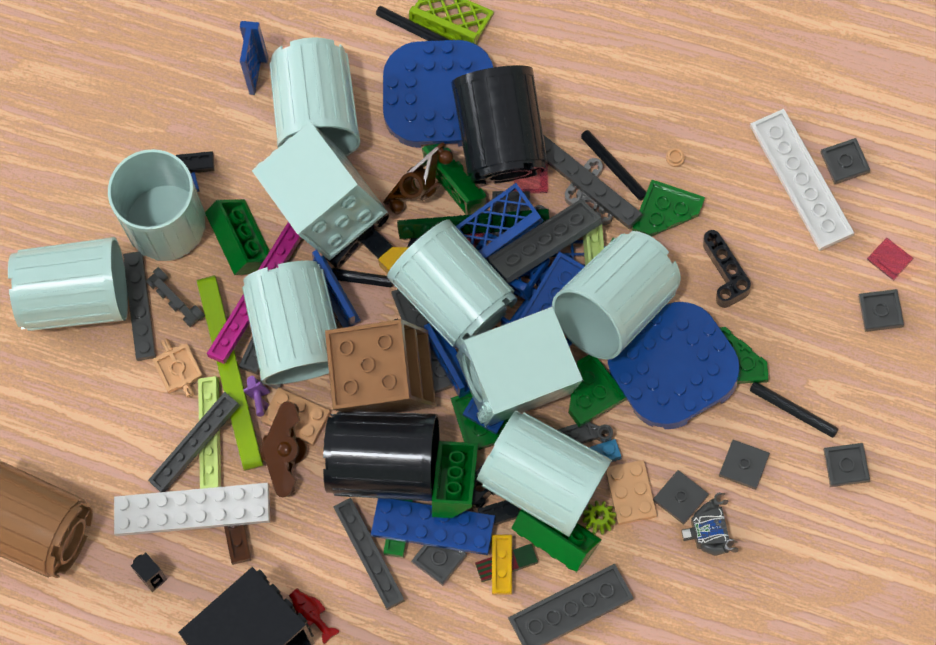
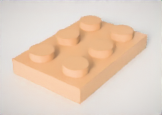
[261,387,331,446]
[606,460,657,525]

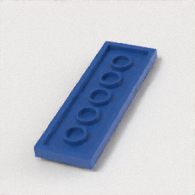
[371,498,495,555]

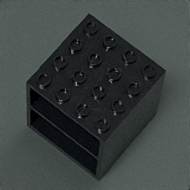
[178,567,315,645]

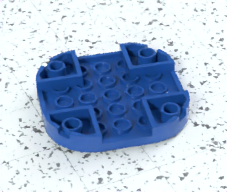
[383,40,493,148]
[607,302,740,429]

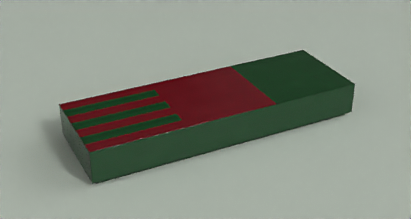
[475,544,538,582]

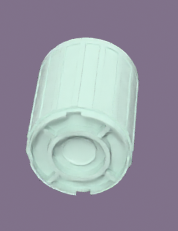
[269,37,360,157]
[108,149,206,261]
[387,220,517,349]
[552,231,681,359]
[8,237,128,331]
[242,260,337,385]
[477,411,612,537]

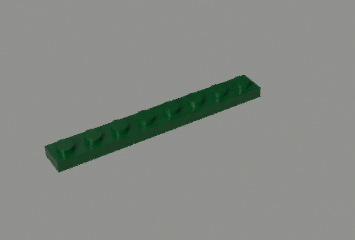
[397,209,550,239]

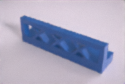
[424,323,471,398]

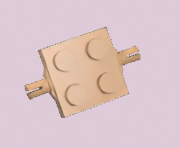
[152,339,203,398]

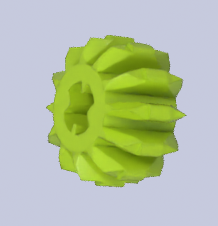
[583,500,616,535]

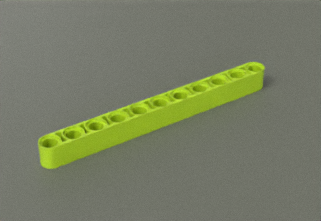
[197,275,263,471]

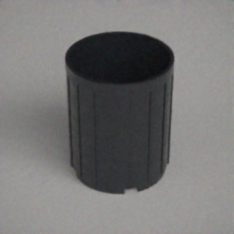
[451,65,548,184]
[323,411,440,501]

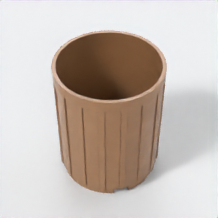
[0,460,93,578]

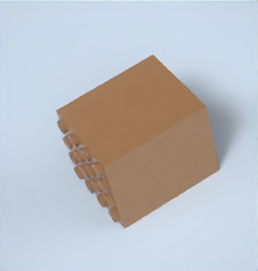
[325,319,436,413]

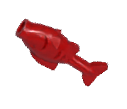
[289,588,339,644]

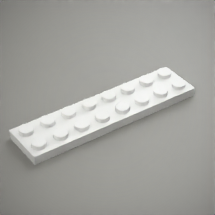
[750,109,854,251]
[114,483,270,536]

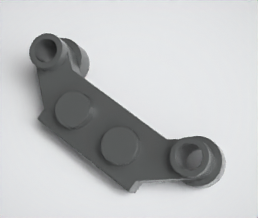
[146,267,205,327]
[558,422,613,444]

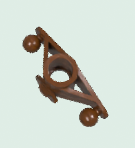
[383,142,453,214]
[261,401,307,498]

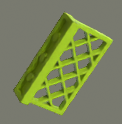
[409,0,494,45]

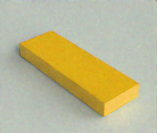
[492,535,512,595]

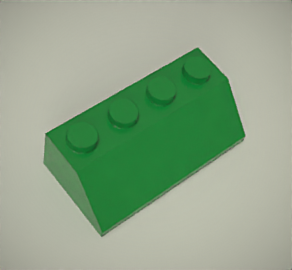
[422,144,487,215]
[205,199,270,275]
[432,441,478,518]
[511,509,602,573]

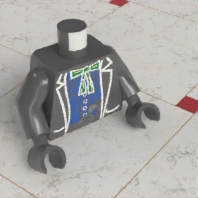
[681,492,738,556]

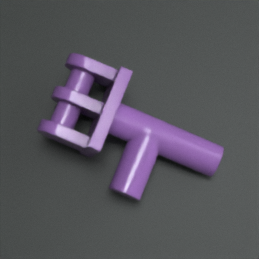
[243,376,270,417]

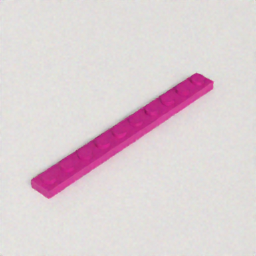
[207,222,302,364]

